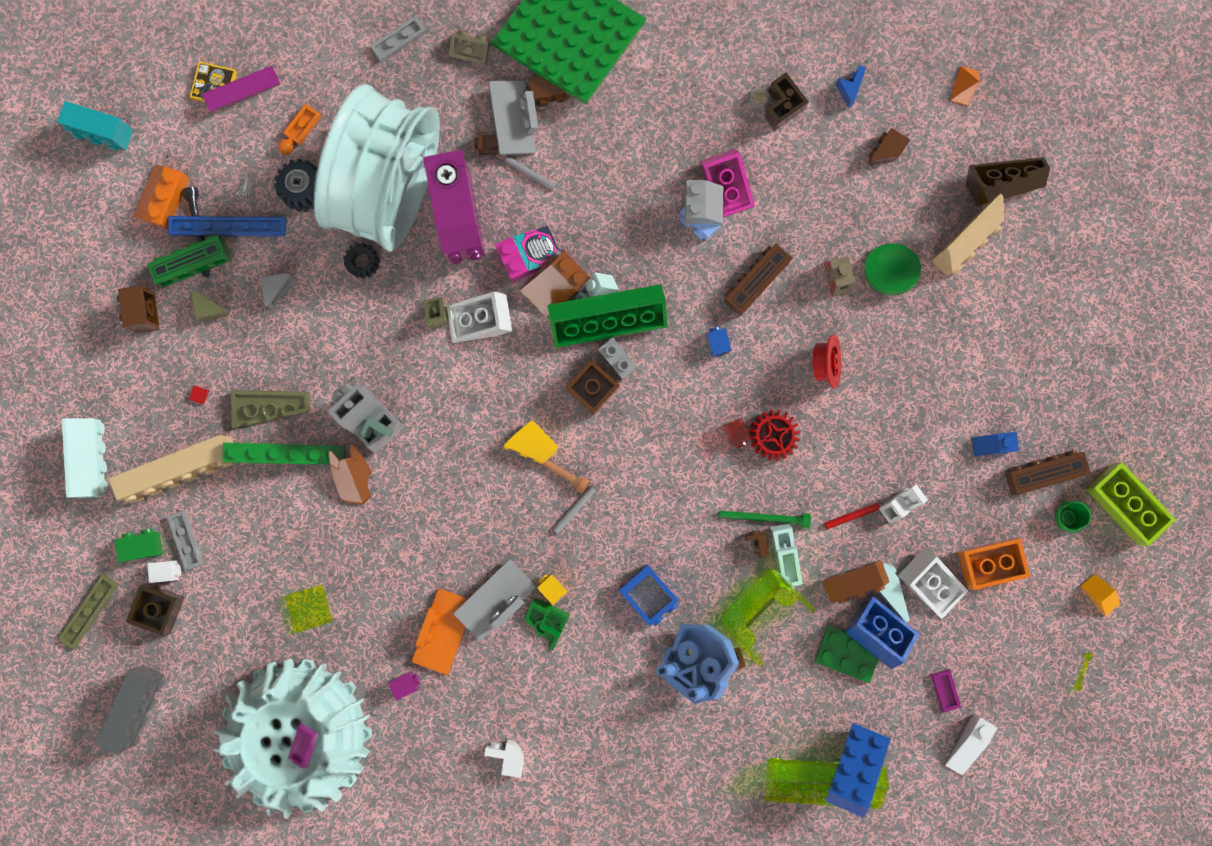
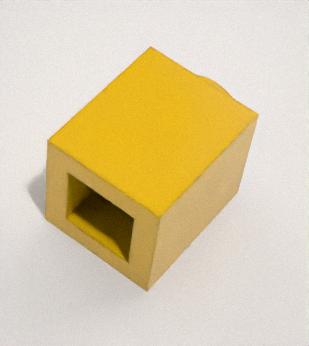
[537,574,567,605]

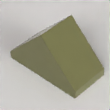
[191,289,230,321]
[424,297,448,329]

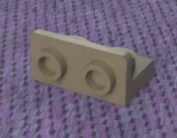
[449,30,492,64]

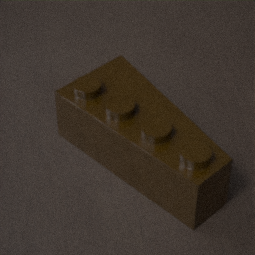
[966,157,1050,206]

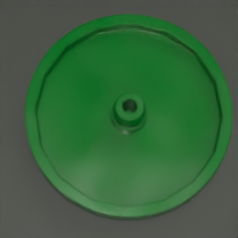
[864,243,921,295]

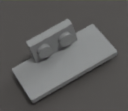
[488,80,538,155]
[454,559,536,641]

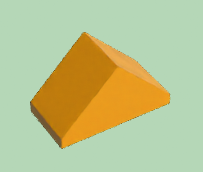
[1080,574,1120,616]

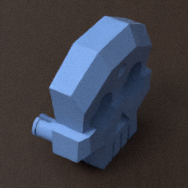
[656,624,739,704]

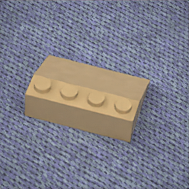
[931,194,1004,276]

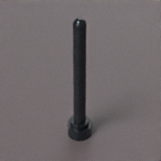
[182,187,210,277]

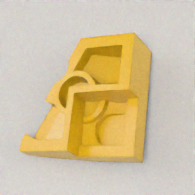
[504,420,558,464]

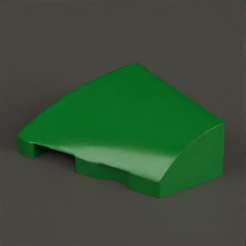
[525,598,570,651]

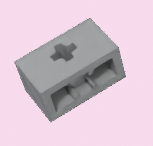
[598,338,637,381]

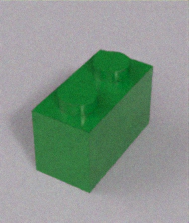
[115,529,163,562]

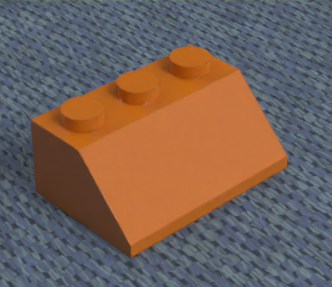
[133,165,190,230]

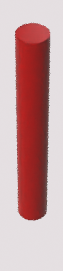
[824,502,880,530]

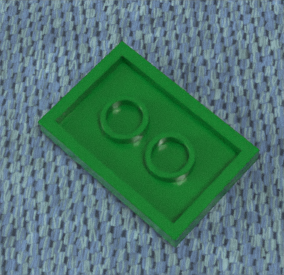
[814,625,878,683]

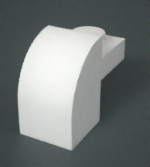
[879,485,928,524]
[484,740,524,778]

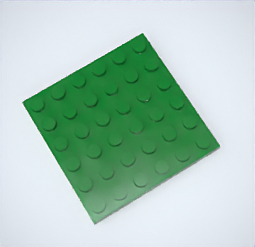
[492,0,647,105]

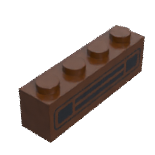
[724,243,793,317]
[1005,449,1091,495]

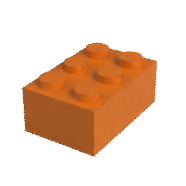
[957,538,1031,590]

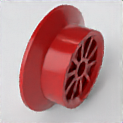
[812,334,841,389]

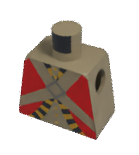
[824,257,855,297]

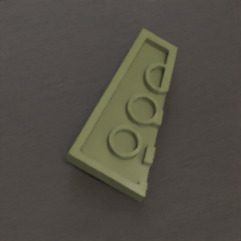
[231,390,310,429]

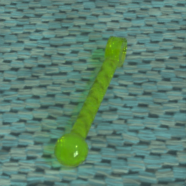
[1074,652,1093,691]

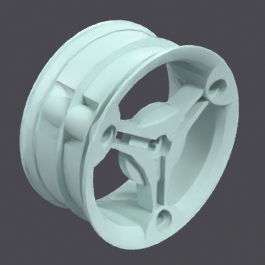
[314,84,440,251]

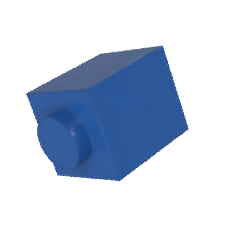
[706,327,732,357]

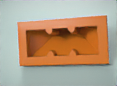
[950,66,979,106]

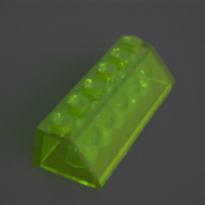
[764,758,889,809]

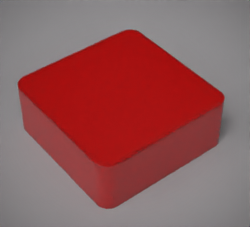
[189,385,209,404]

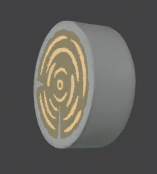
[749,88,769,108]

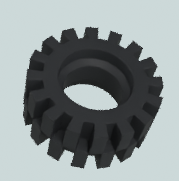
[343,242,380,279]

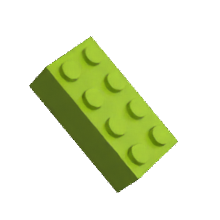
[1085,462,1176,546]

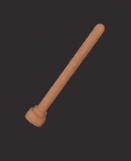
[531,458,590,494]

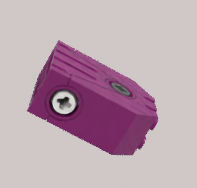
[423,150,485,264]

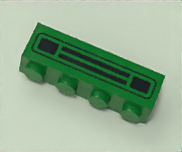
[147,235,232,288]

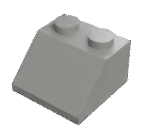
[684,180,723,225]

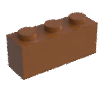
[822,559,890,604]

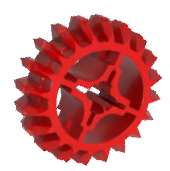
[748,410,800,461]

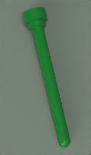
[717,511,811,529]

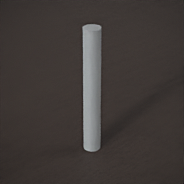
[504,156,556,191]
[553,486,596,534]

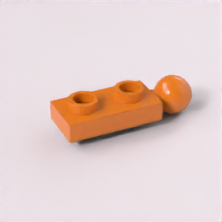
[278,103,322,155]

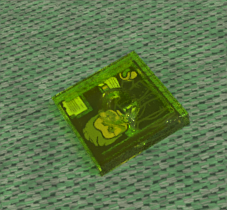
[285,584,333,633]

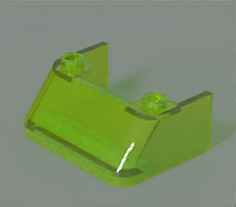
[721,568,816,667]

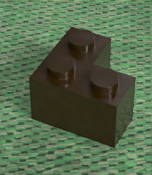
[764,72,809,131]

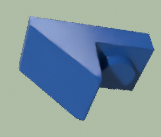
[836,65,866,108]

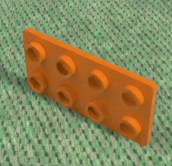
[412,588,468,675]

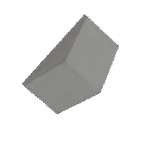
[260,273,295,309]

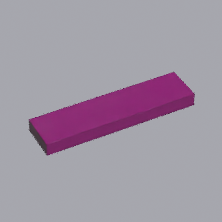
[201,66,280,113]

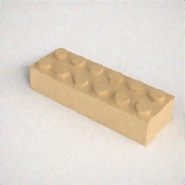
[109,435,235,503]

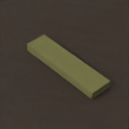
[57,574,120,650]

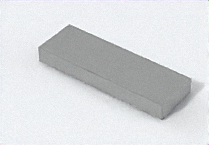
[369,16,426,63]
[166,510,204,571]

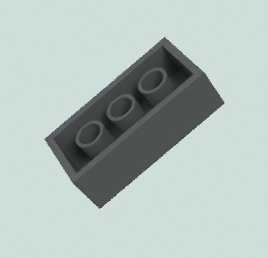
[95,665,164,754]

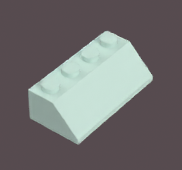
[62,419,108,498]

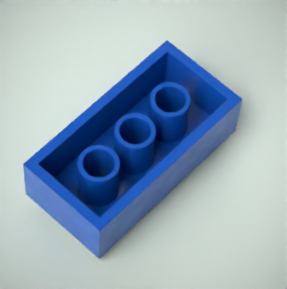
[825,723,891,818]

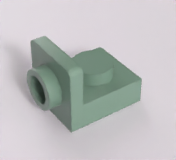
[360,417,394,438]

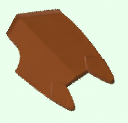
[329,443,372,505]

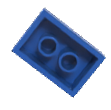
[845,597,920,670]

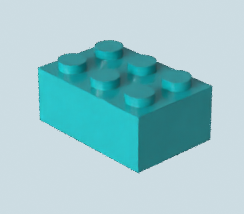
[57,101,133,152]

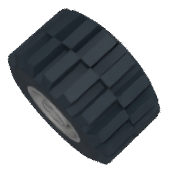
[274,159,318,212]

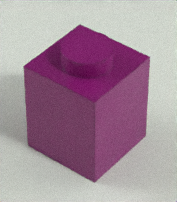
[388,671,421,701]

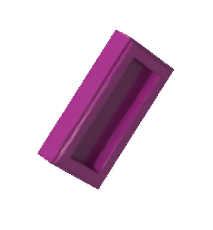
[930,669,961,713]
[288,723,318,770]

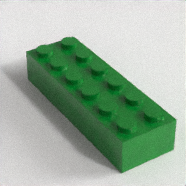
[547,284,668,348]

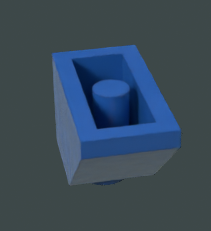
[972,432,1019,456]

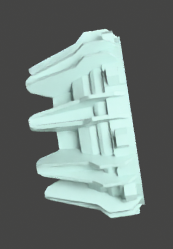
[213,658,372,818]

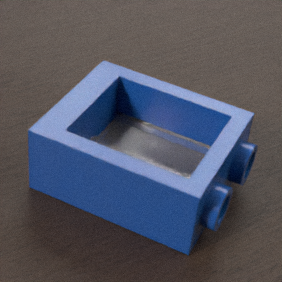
[619,565,679,626]

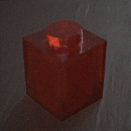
[723,418,751,449]

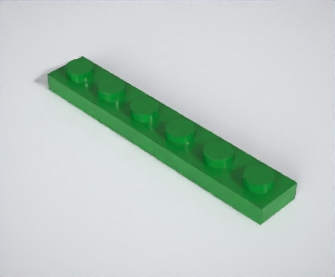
[222,442,344,465]

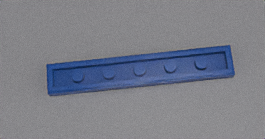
[168,216,286,237]

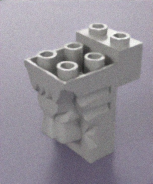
[328,384,404,453]

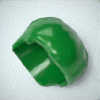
[1054,500,1091,533]

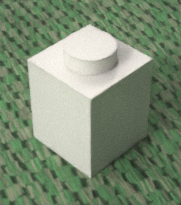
[148,561,181,583]

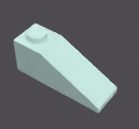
[877,562,909,623]

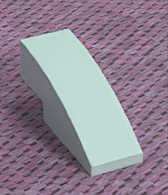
[770,523,803,588]

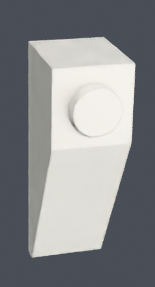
[945,714,997,775]

